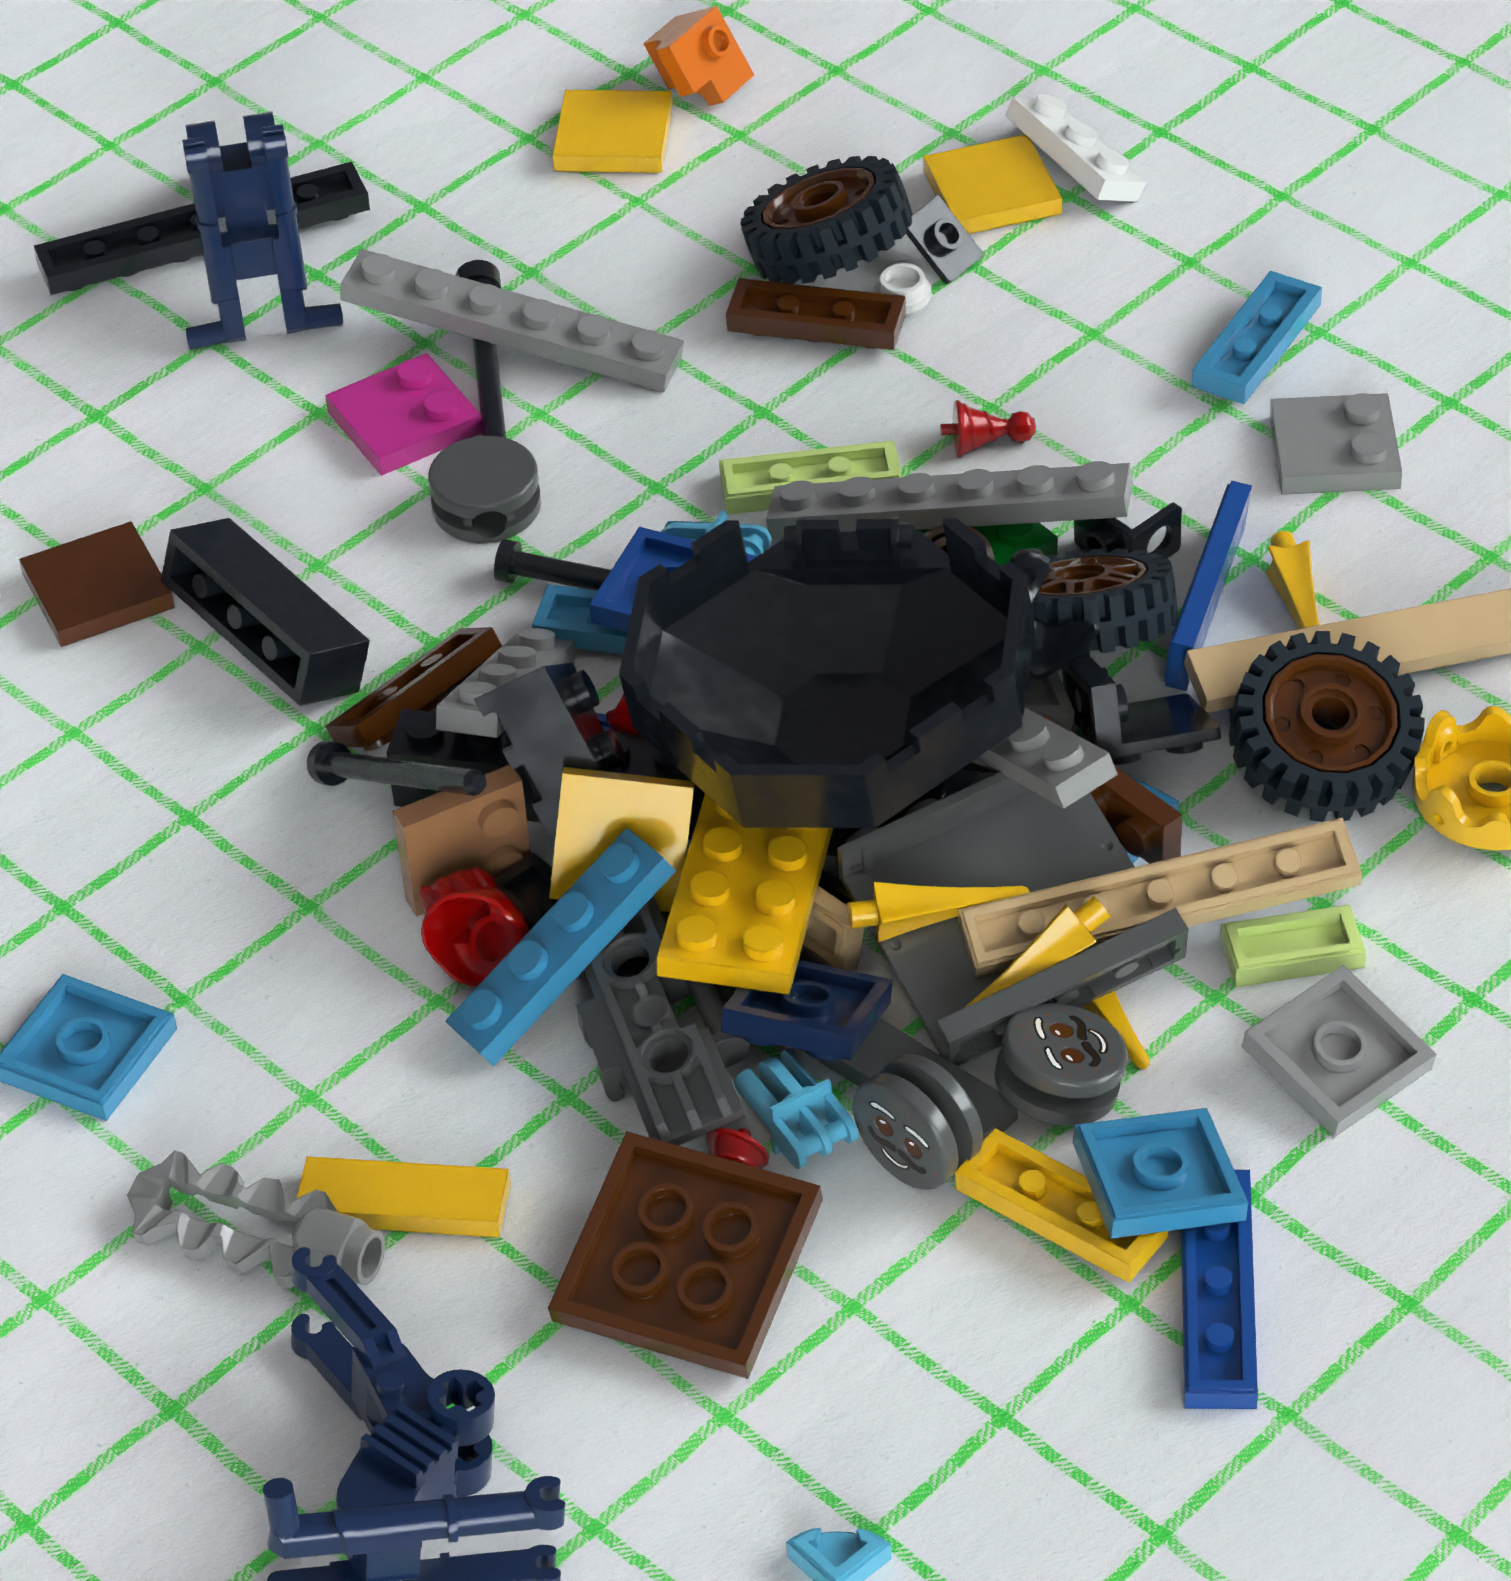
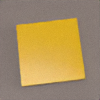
[552,90,673,173]
[923,134,1062,234]
[549,767,694,912]

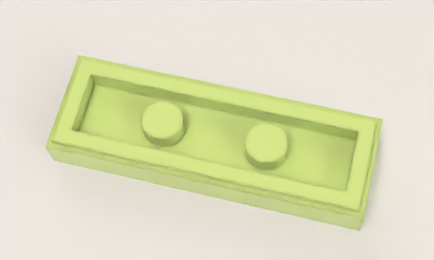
[719,441,902,515]

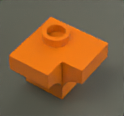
[643,6,754,106]

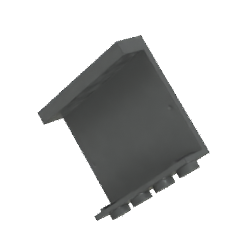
[838,771,1189,1066]

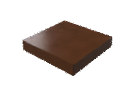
[19,521,175,647]

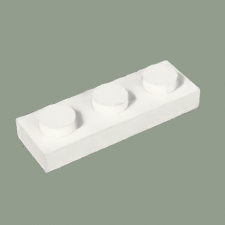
[1005,94,1147,202]

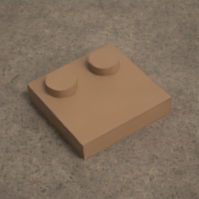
[392,765,531,917]

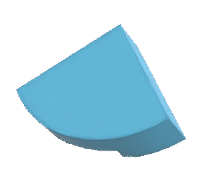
[786,1528,891,1581]

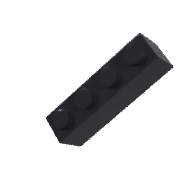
[161,518,370,706]

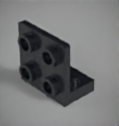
[1061,655,1221,765]

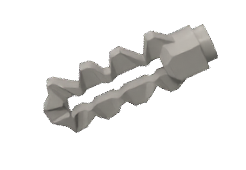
[127,1150,385,1289]

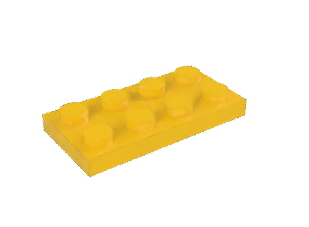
[657,793,833,995]

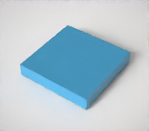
[0,974,177,1121]
[1072,1108,1248,1239]

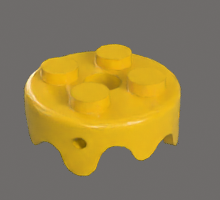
[1412,706,1511,851]

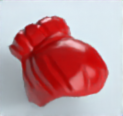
[420,866,529,987]

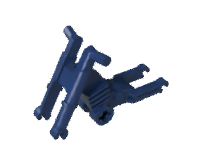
[182,111,343,350]
[263,1247,565,1581]

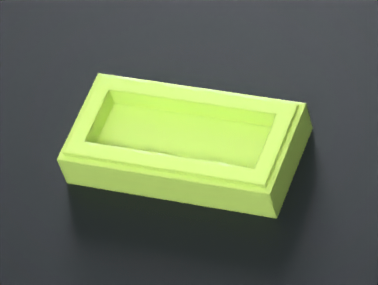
[1220,904,1366,987]

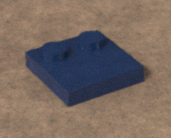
[721,960,893,1061]

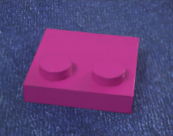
[325,353,482,476]

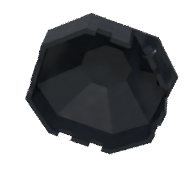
[619,517,1035,828]

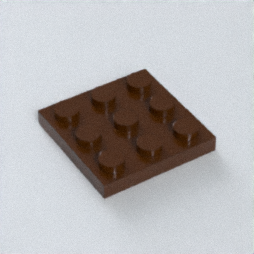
[548,1131,823,1379]

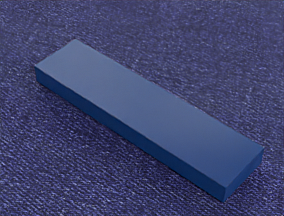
[1164,480,1252,691]
[1181,1170,1258,1409]

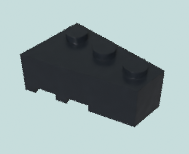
[474,662,626,847]

